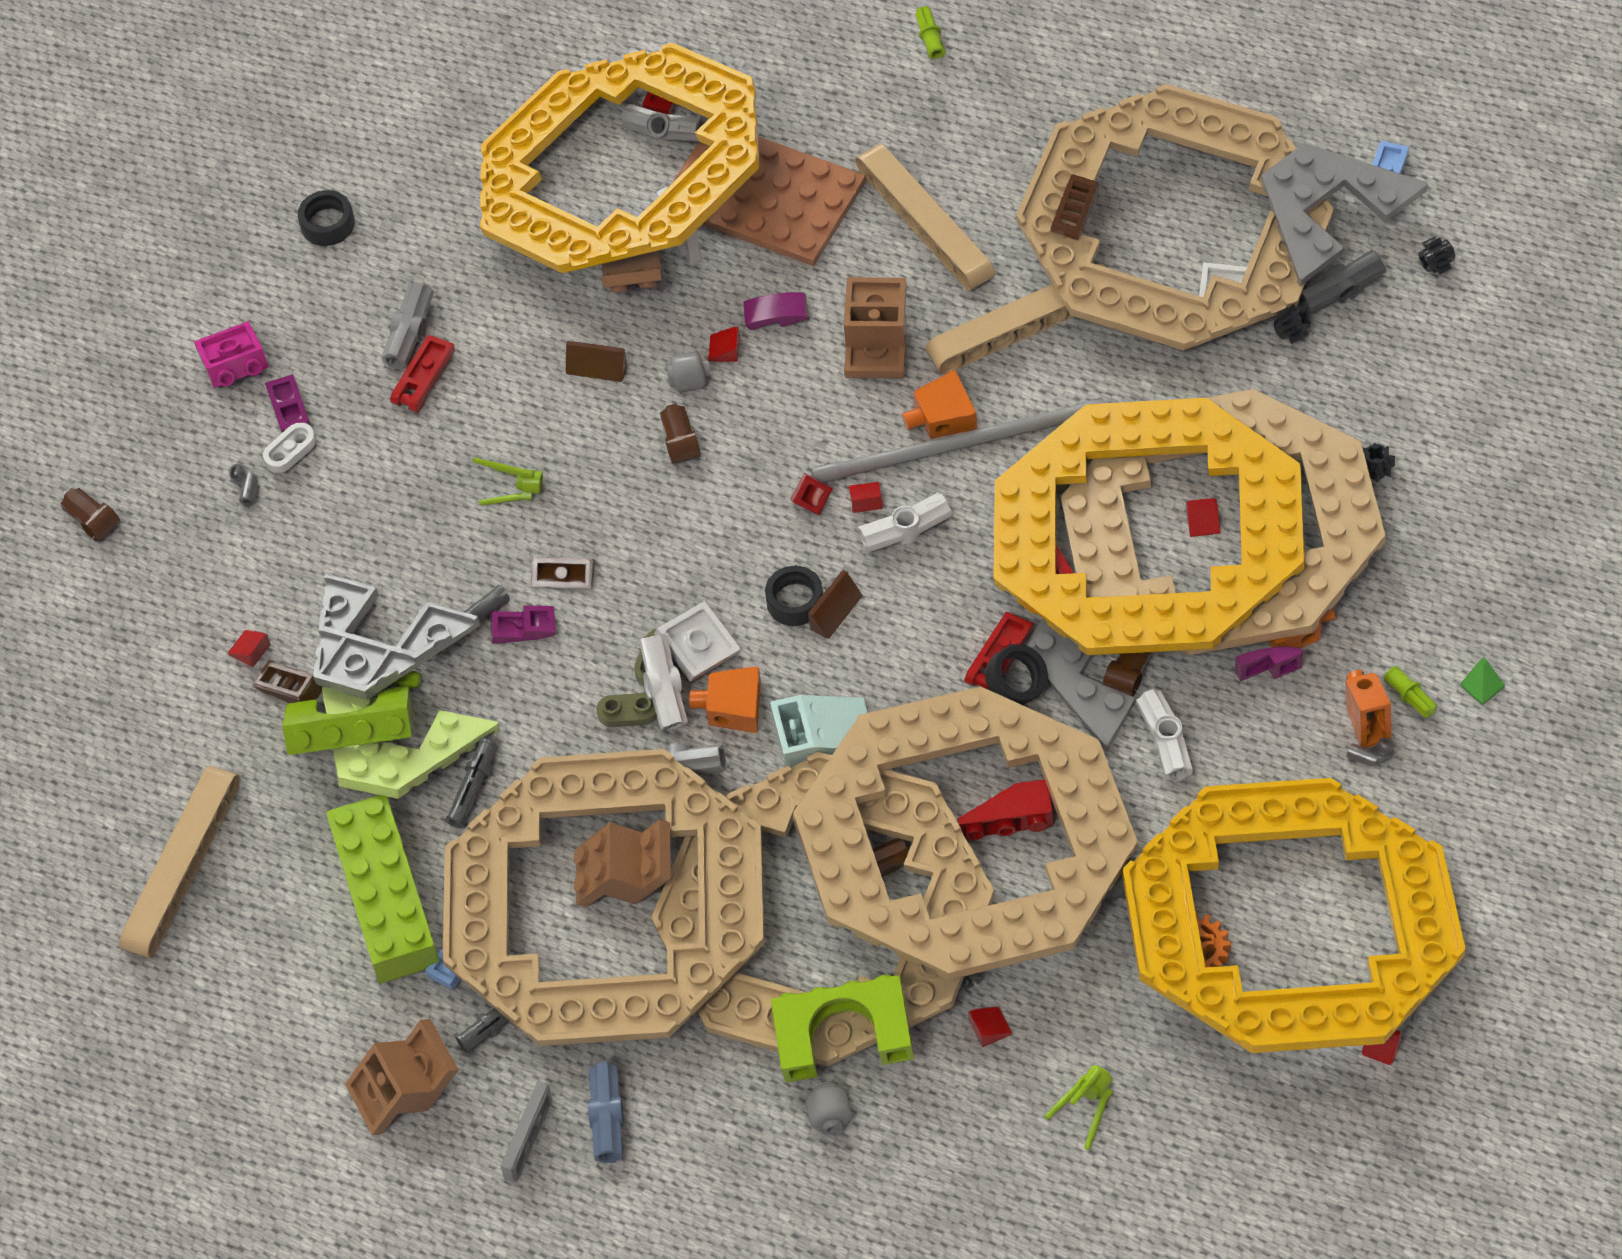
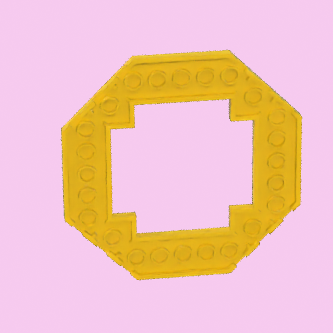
[480,43,759,273]
[993,398,1305,655]
[1122,778,1466,1053]

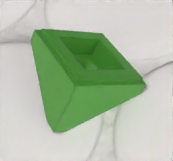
[1460,657,1505,706]

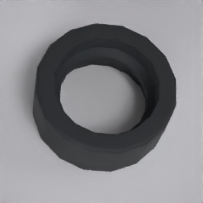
[298,190,354,246]
[765,565,823,626]
[985,644,1048,705]

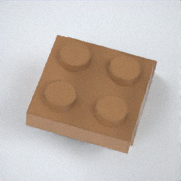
[601,250,663,292]
[844,277,907,378]
[574,819,671,907]
[345,1019,459,1135]

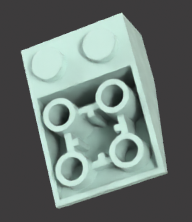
[770,695,867,768]

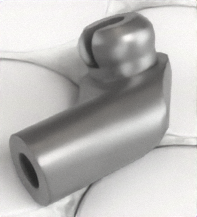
[229,464,258,505]
[1346,738,1394,766]

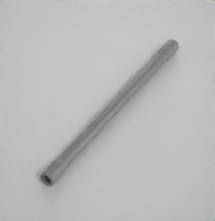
[811,398,1104,483]

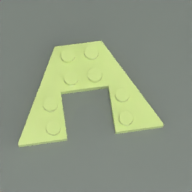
[322,687,499,799]

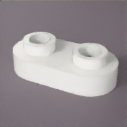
[263,423,316,473]

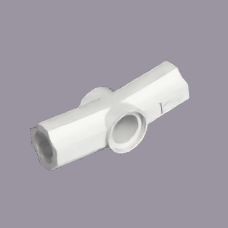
[859,493,952,552]
[639,634,688,731]
[1136,689,1193,782]

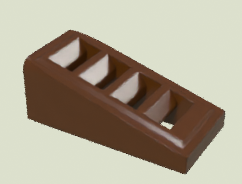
[1050,174,1099,240]
[253,661,323,703]

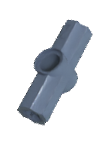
[588,1062,624,1164]

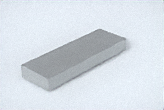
[501,1081,553,1183]

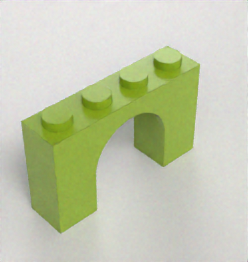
[282,686,414,756]
[771,975,915,1083]

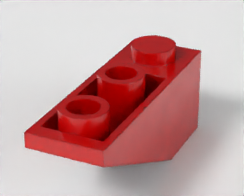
[957,779,1053,841]

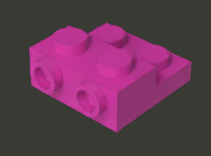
[194,321,269,388]

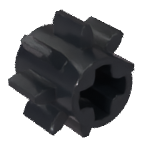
[1418,237,1456,275]
[1274,304,1311,344]
[1362,443,1395,482]

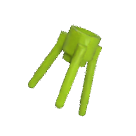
[472,457,543,506]
[1044,1065,1113,1150]

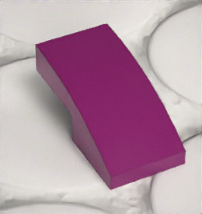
[743,292,808,330]
[265,374,310,432]
[490,605,555,644]
[1235,647,1303,682]

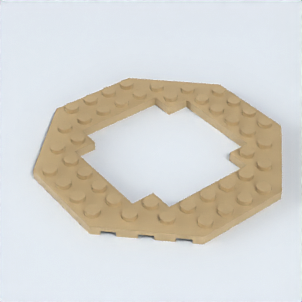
[1016,84,1334,351]
[1061,389,1386,655]
[793,686,1138,980]
[443,749,765,1046]
[651,751,995,1067]

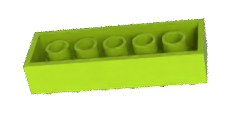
[326,795,440,984]

